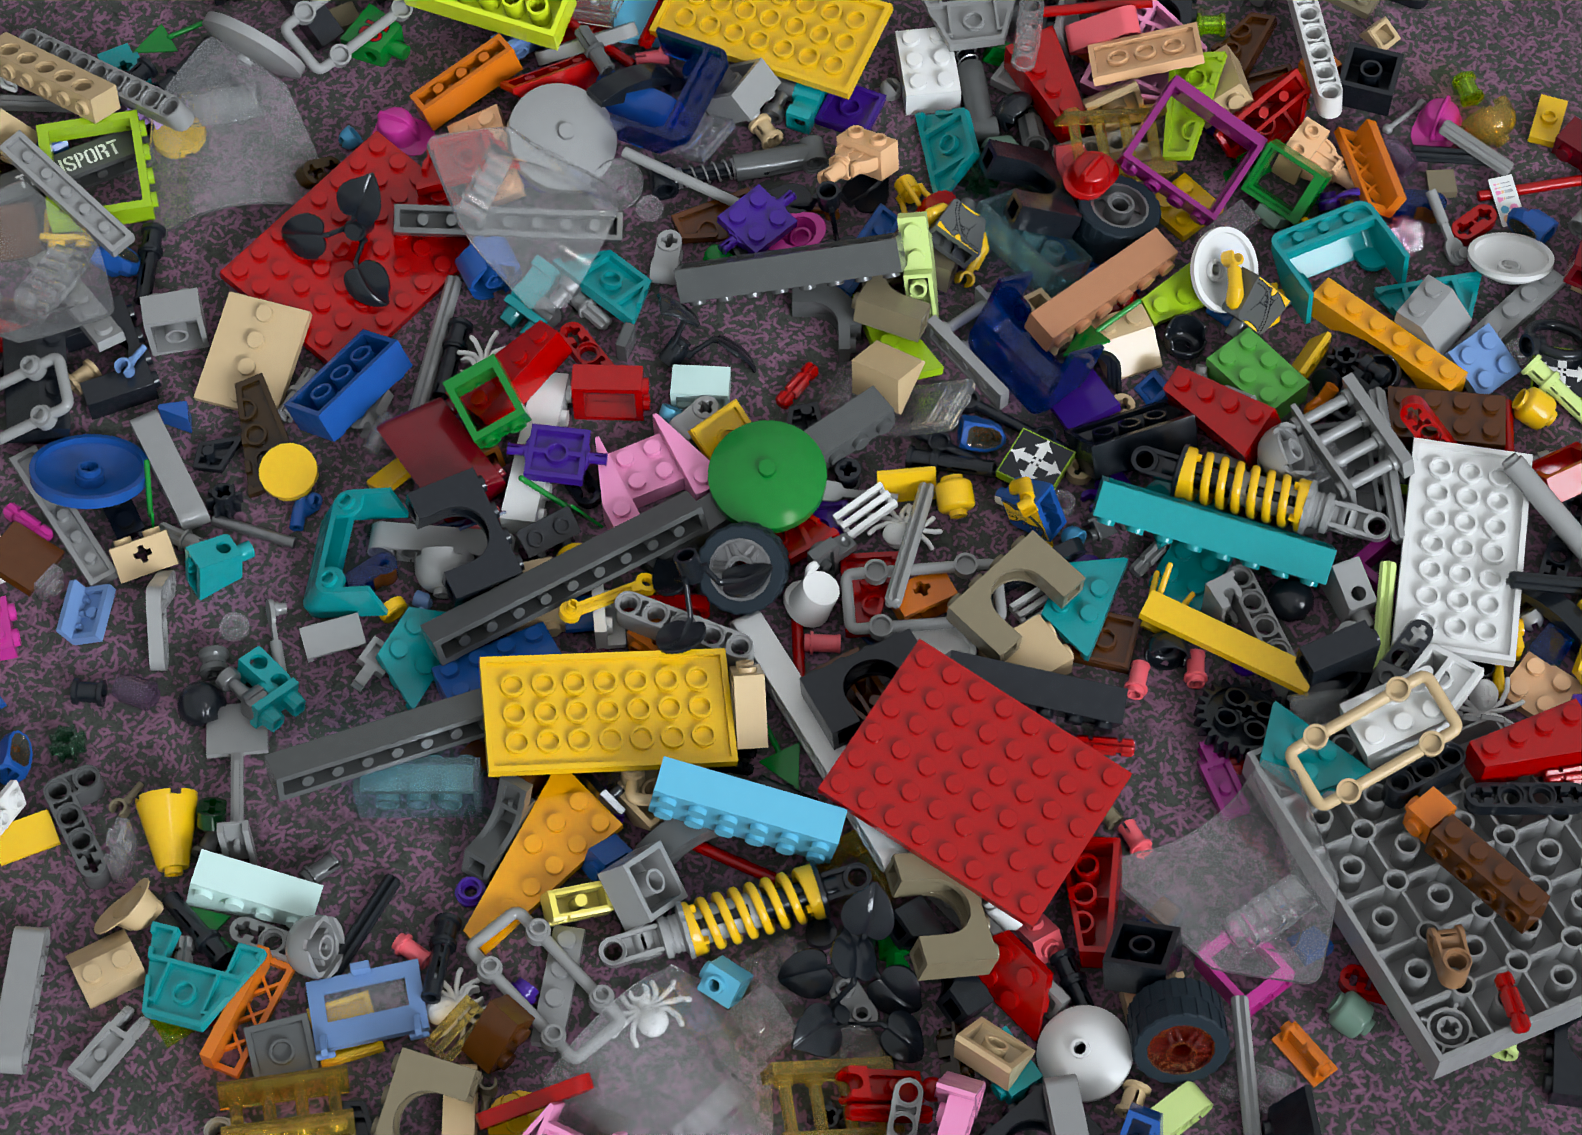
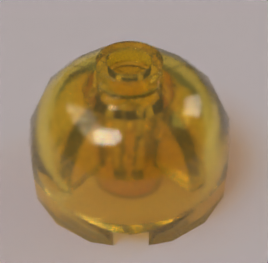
[1459,95,1517,148]

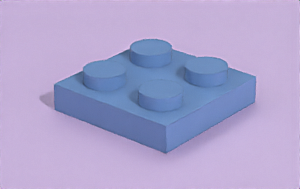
[1443,323,1522,394]

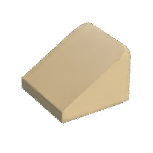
[1359,16,1401,50]

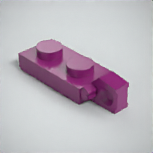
[1197,741,1253,823]

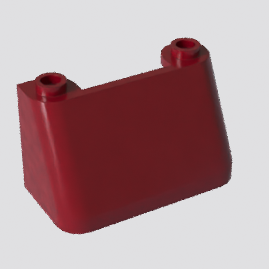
[376,397,507,523]

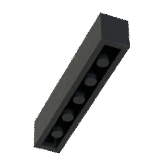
[945,650,1128,732]

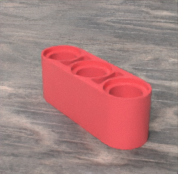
[1064,5,1141,55]

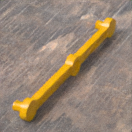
[558,573,655,624]

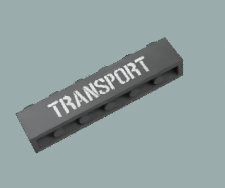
[0,130,157,208]

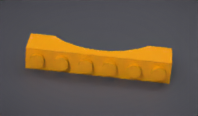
[1311,277,1468,392]

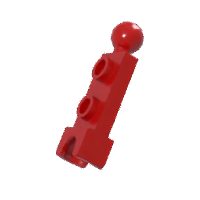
[835,1065,939,1105]

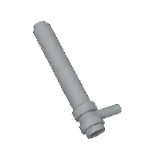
[1502,453,1582,568]

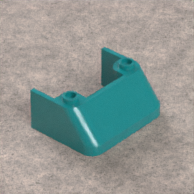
[1271,201,1410,325]
[303,487,409,618]

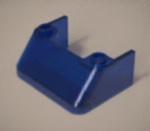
[610,27,729,153]
[968,271,1105,414]

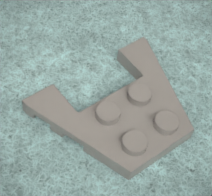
[920,0,1016,52]

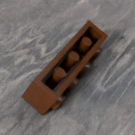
[1425,814,1551,934]

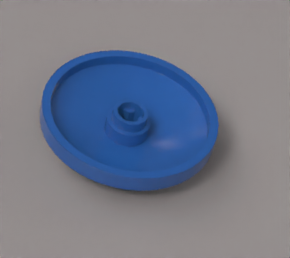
[29,434,148,509]

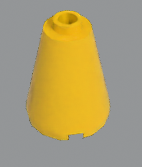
[135,788,198,877]

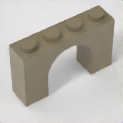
[851,247,958,342]
[946,530,1085,662]
[885,853,999,981]
[370,1047,482,1135]

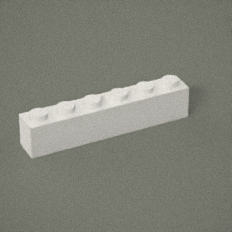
[500,372,572,534]

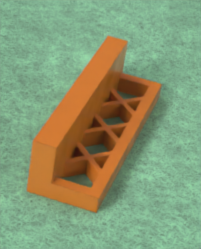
[1334,119,1407,218]
[199,944,295,1079]

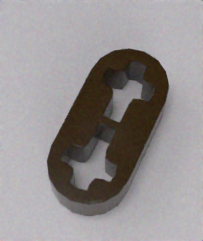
[295,156,341,189]

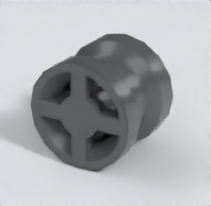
[198,645,229,681]

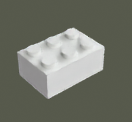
[895,27,961,116]
[1339,666,1450,769]

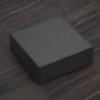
[615,322,636,362]

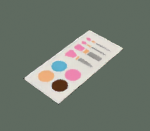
[1488,174,1522,227]

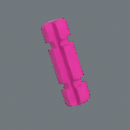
[2,502,54,541]

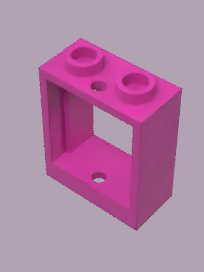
[1194,918,1296,1017]

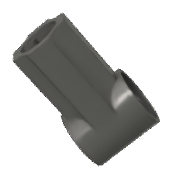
[1017,113,1049,152]

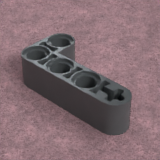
[43,764,112,890]

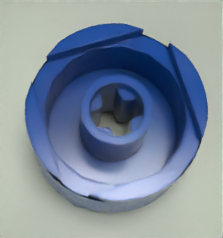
[455,235,522,300]

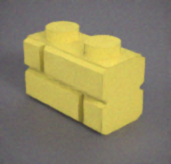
[540,881,614,926]

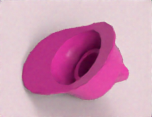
[1410,95,1463,147]
[372,107,436,156]
[769,212,826,250]

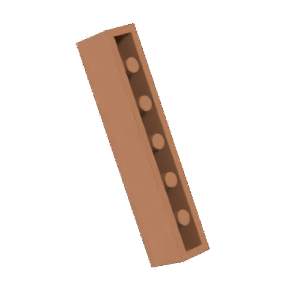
[1024,228,1178,352]

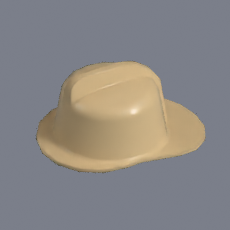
[94,878,164,934]

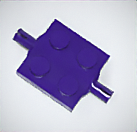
[717,184,798,255]
[507,423,608,486]

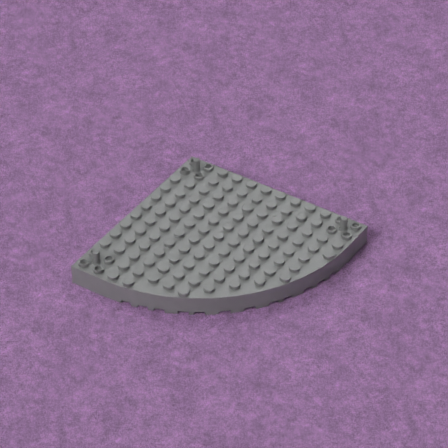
[1242,710,1582,1080]

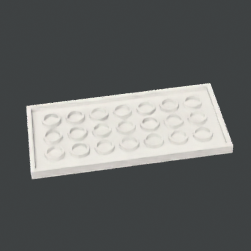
[1391,437,1533,667]

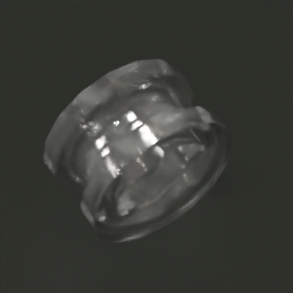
[1055,490,1075,518]

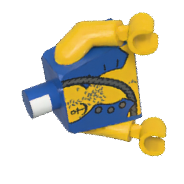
[995,476,1067,547]

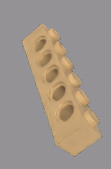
[0,32,121,124]

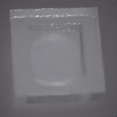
[34,563,64,602]

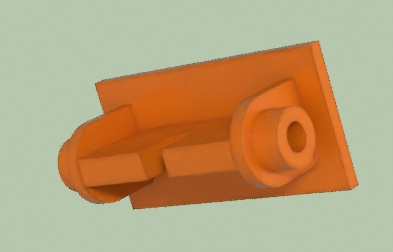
[1271,1020,1338,1088]

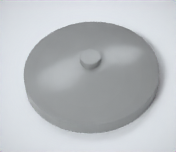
[202,11,306,79]
[506,83,617,193]

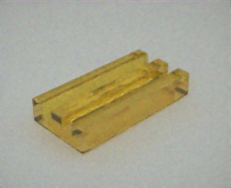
[423,994,484,1062]

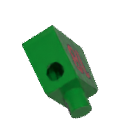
[340,3,410,67]

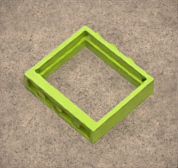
[36,109,159,235]

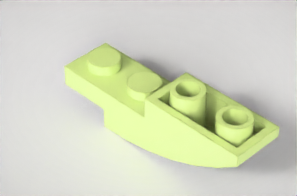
[897,211,939,318]

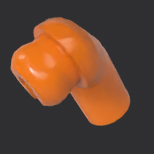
[1303,382,1339,423]

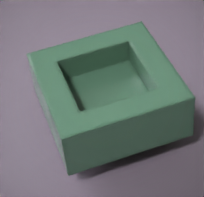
[1254,203,1291,230]

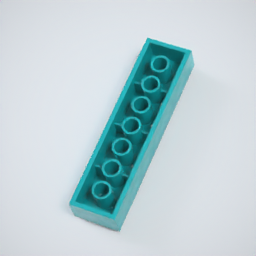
[1092,475,1337,588]

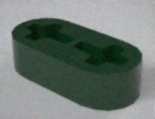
[197,797,227,831]

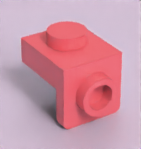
[1015,914,1065,964]

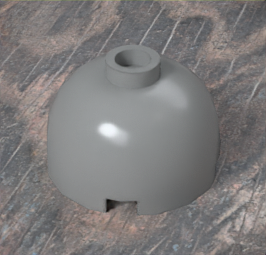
[1257,421,1314,482]
[414,546,475,599]
[284,914,345,979]

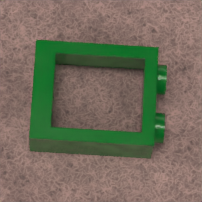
[1241,139,1333,225]
[443,353,532,449]

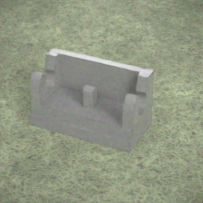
[1202,571,1242,625]
[299,612,367,663]

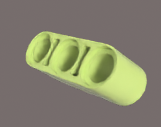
[1151,1081,1213,1135]

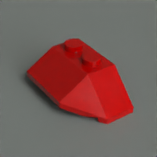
[500,53,608,99]
[1213,68,1311,159]

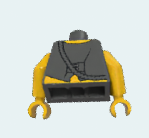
[925,198,989,288]
[1220,249,1292,338]

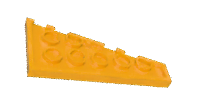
[463,773,623,955]

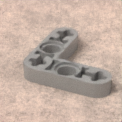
[146,570,176,671]

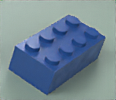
[284,329,413,442]
[431,621,562,700]

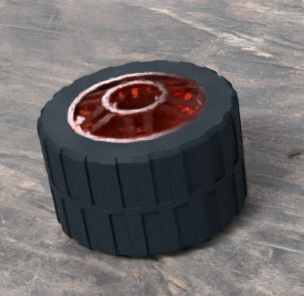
[1126,977,1230,1084]

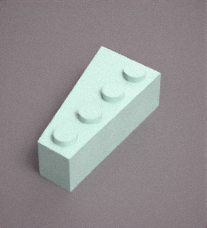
[186,849,324,928]

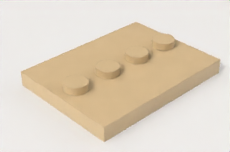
[193,291,313,411]

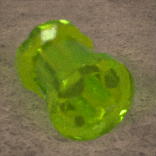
[1196,12,1226,37]
[1451,71,1484,108]

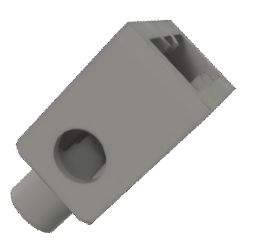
[1320,556,1377,629]

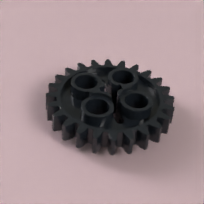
[1193,678,1289,763]

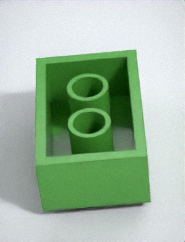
[1205,327,1310,419]

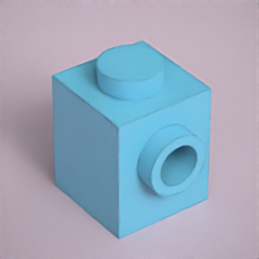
[697,955,754,1009]

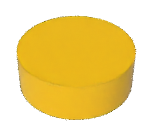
[379,596,408,623]

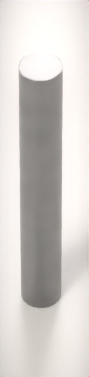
[211,515,297,549]

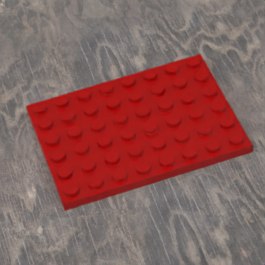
[220,131,472,364]
[817,639,1133,930]

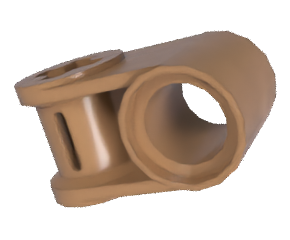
[1426,924,1472,989]

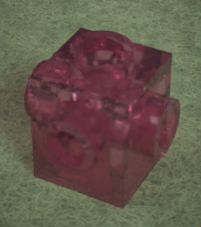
[1386,215,1425,257]

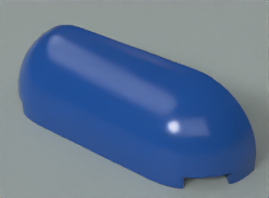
[596,70,690,135]

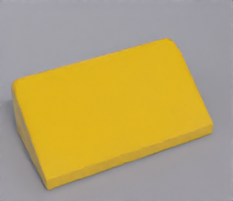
[1292,331,1332,380]
[366,457,411,491]
[876,466,936,502]
[0,809,61,866]

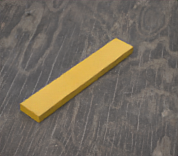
[1139,589,1310,697]

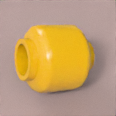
[1512,387,1557,430]
[934,474,975,519]

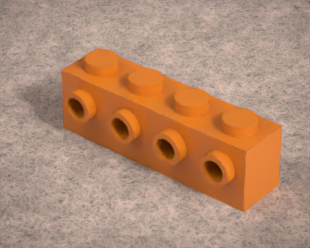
[409,33,523,131]

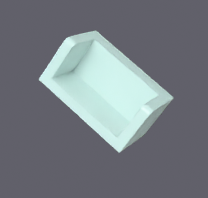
[670,364,731,409]

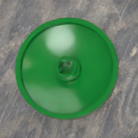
[708,420,827,533]

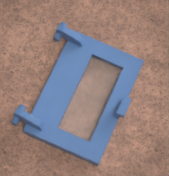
[306,958,430,1061]

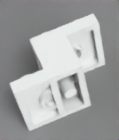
[1394,642,1484,712]

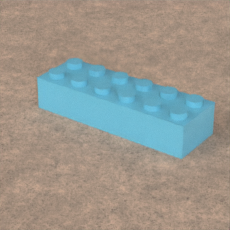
[648,756,848,864]

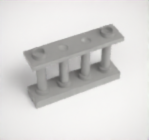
[926,285,1054,410]
[1289,373,1415,504]

